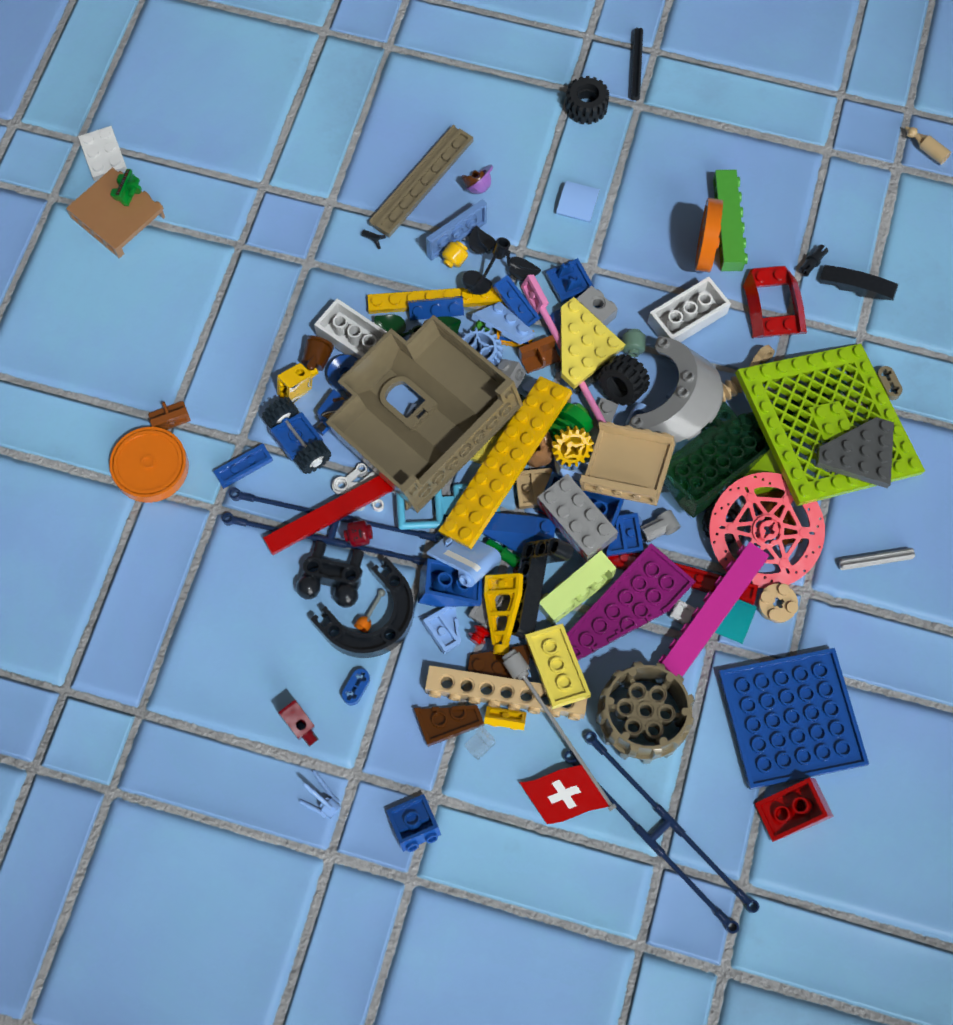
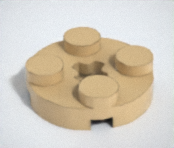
[758,583,798,623]

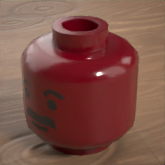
[344,520,373,547]

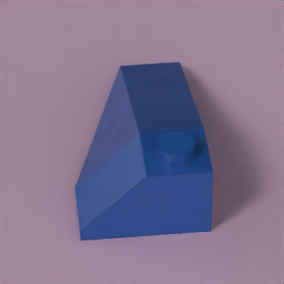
[482,512,556,554]

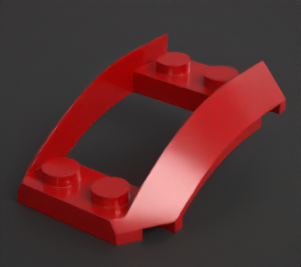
[743,266,807,338]

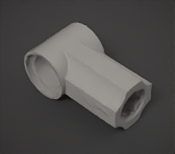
[640,510,681,543]

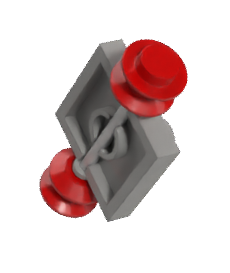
[468,592,510,645]

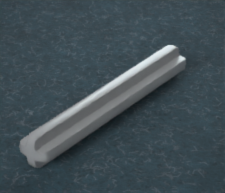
[839,548,915,570]

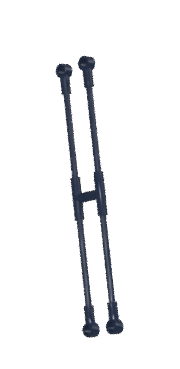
[222,488,445,565]
[564,731,760,934]

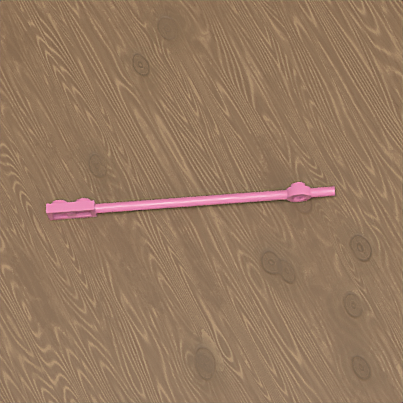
[521,274,606,423]

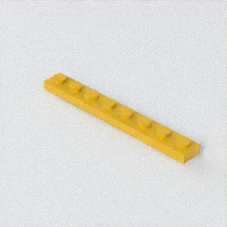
[367,287,505,314]

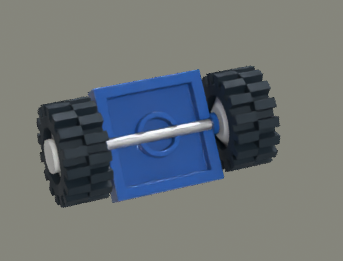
[262,397,331,474]

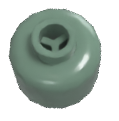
[622,329,646,357]

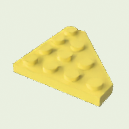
[560,297,626,389]

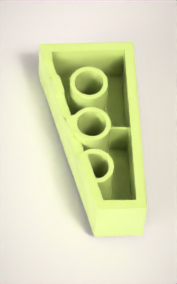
[539,550,616,626]

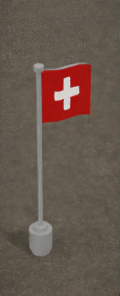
[502,649,616,824]

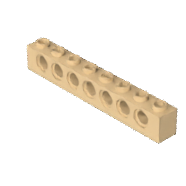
[425,665,587,721]

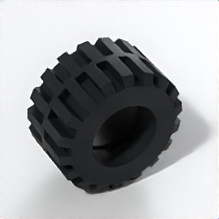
[565,76,609,124]
[598,354,650,406]

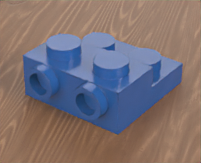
[386,794,441,852]

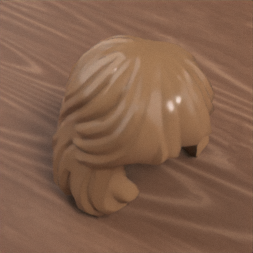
[528,432,554,468]

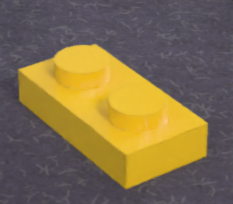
[484,706,527,730]

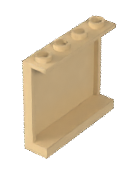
[579,422,675,506]

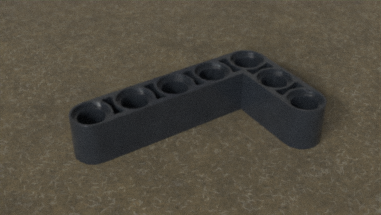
[511,538,574,639]

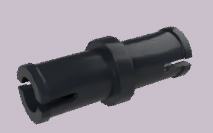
[799,245,828,276]

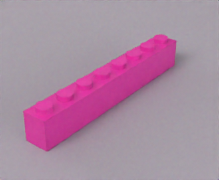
[657,542,769,677]

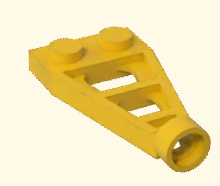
[484,573,523,655]

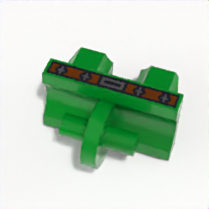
[110,169,142,206]

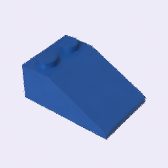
[418,558,483,607]

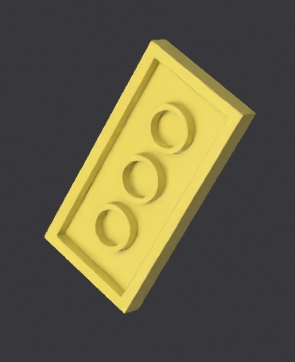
[525,623,591,709]

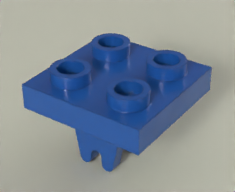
[546,258,594,304]

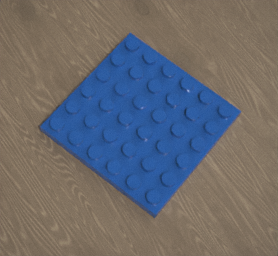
[718,648,869,790]

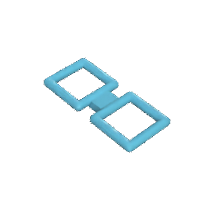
[396,484,500,530]

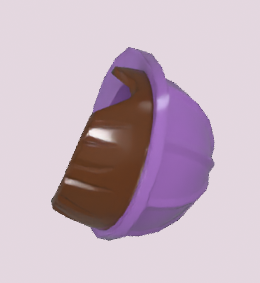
[461,164,493,194]

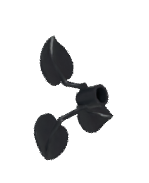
[462,226,541,295]

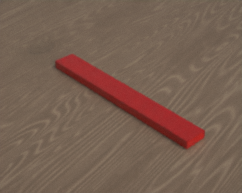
[263,476,394,555]
[605,545,759,605]

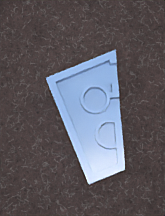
[471,302,535,345]

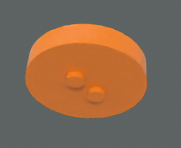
[695,198,723,273]
[109,427,189,503]

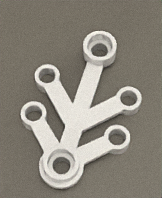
[332,463,396,512]

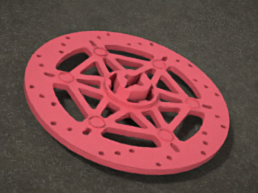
[709,472,825,589]

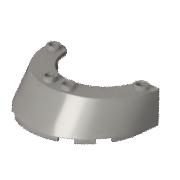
[628,336,724,445]

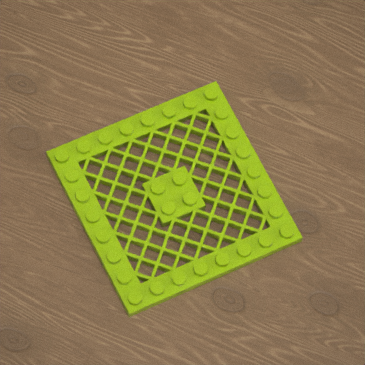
[735,344,925,506]

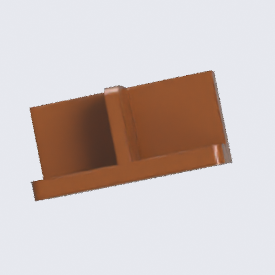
[518,335,560,374]
[148,401,191,430]

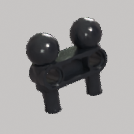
[296,541,364,608]

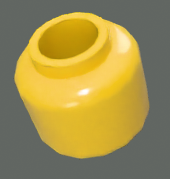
[442,240,468,268]

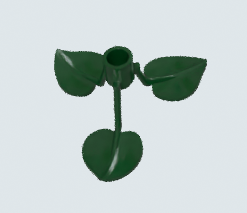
[374,314,461,337]

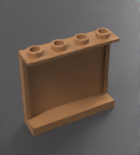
[66,167,165,258]

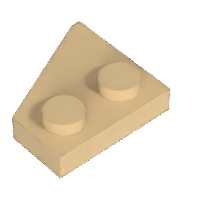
[516,468,552,509]

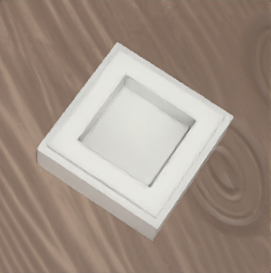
[669,600,696,626]

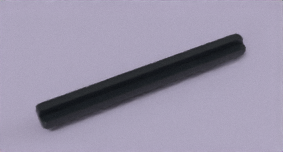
[631,28,643,101]

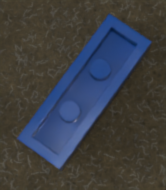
[492,275,540,327]
[408,296,464,320]
[213,444,273,489]

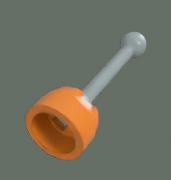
[354,589,385,633]

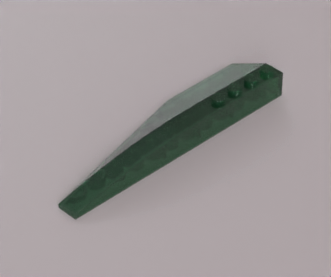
[664,376,849,518]

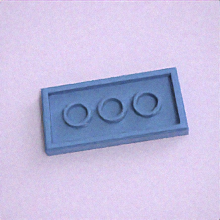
[426,199,487,260]

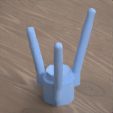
[299,770,341,819]

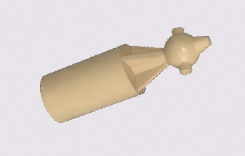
[905,126,952,165]

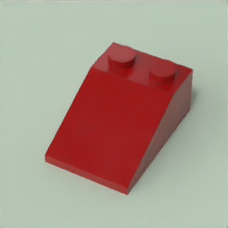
[755,777,834,842]

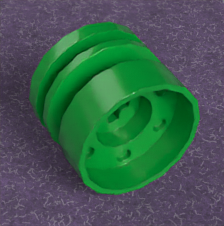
[548,402,594,447]

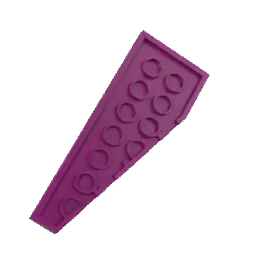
[567,543,696,661]

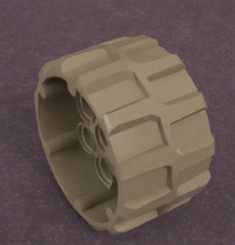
[596,661,695,764]

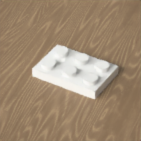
[78,126,127,181]

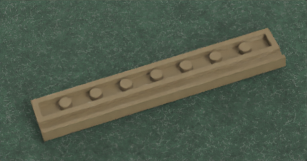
[369,125,473,238]

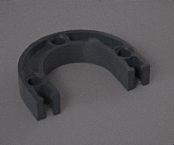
[310,557,414,658]

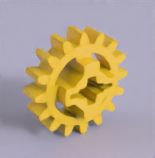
[551,426,594,467]

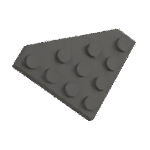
[815,417,894,488]

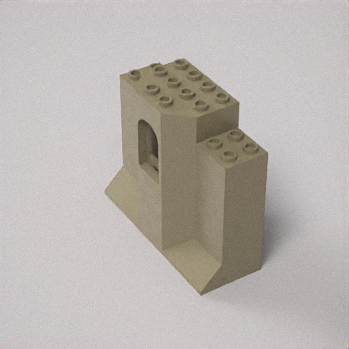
[326,315,523,513]

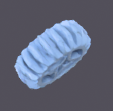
[461,327,503,366]

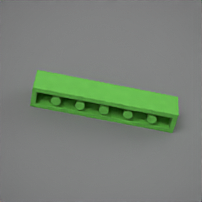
[713,170,748,271]

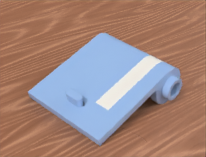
[427,536,501,587]

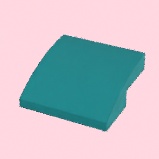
[715,599,757,644]

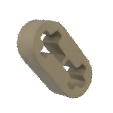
[876,366,903,401]

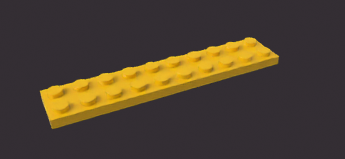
[438,376,572,549]

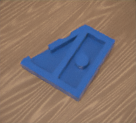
[606,513,644,557]

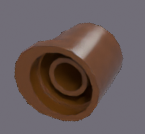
[301,335,334,371]

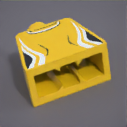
[277,363,318,403]

